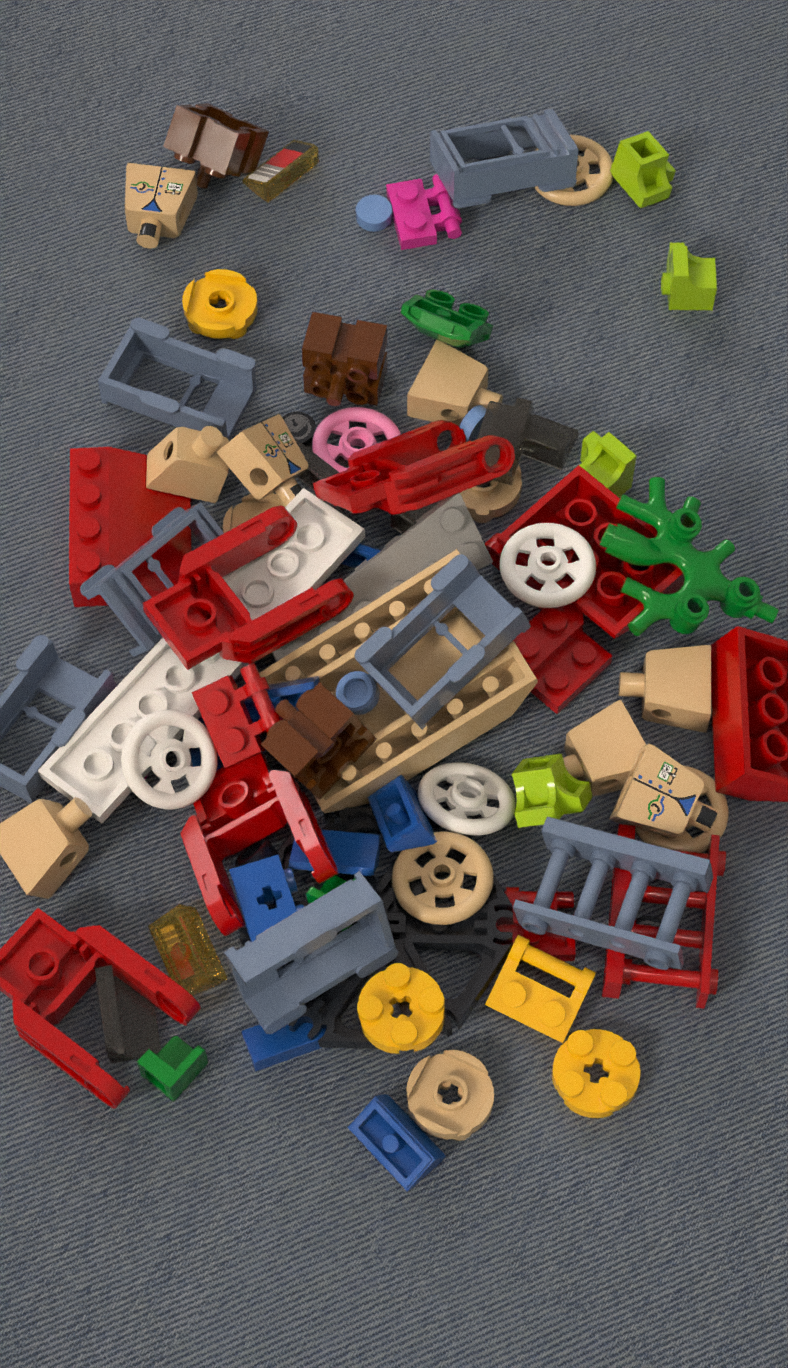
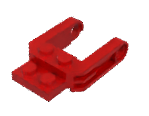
[313,420,515,515]
[143,505,354,670]
[484,533,612,714]
[180,753,339,937]
[0,908,201,1109]

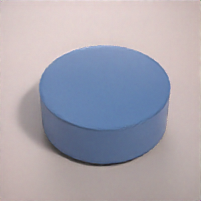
[356,195,392,232]
[459,405,493,442]
[336,671,380,715]

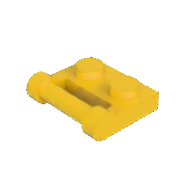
[485,935,596,1043]

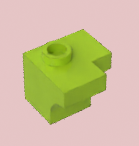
[610,131,676,209]
[661,243,717,310]
[579,430,637,497]
[512,753,593,828]

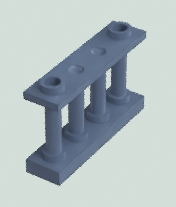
[513,817,713,970]

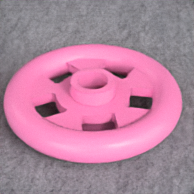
[312,407,401,476]

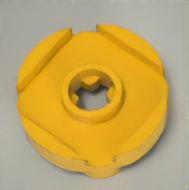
[182,269,258,339]
[357,963,445,1054]
[552,1029,640,1118]

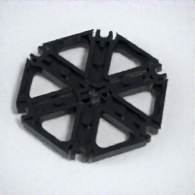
[239,807,513,1050]

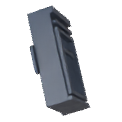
[430,109,579,208]
[98,318,257,440]
[80,502,224,657]
[355,554,531,730]
[0,635,116,803]
[224,871,398,1034]

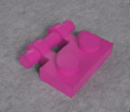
[386,174,462,250]

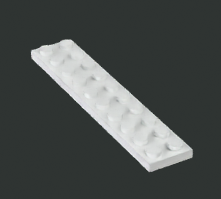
[38,488,365,824]

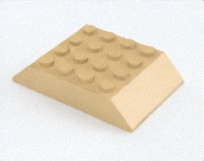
[259,549,538,813]

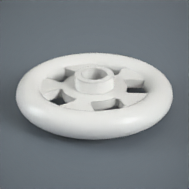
[500,523,596,608]
[121,710,217,810]
[418,762,516,836]

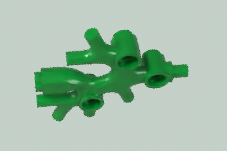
[599,477,779,636]

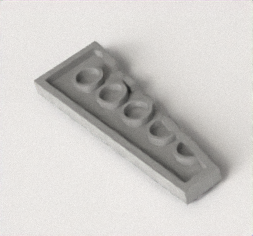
[272,493,493,662]

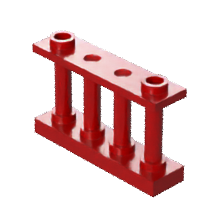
[602,824,726,1009]

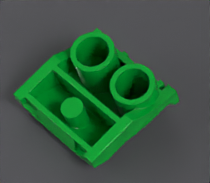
[400,289,494,348]

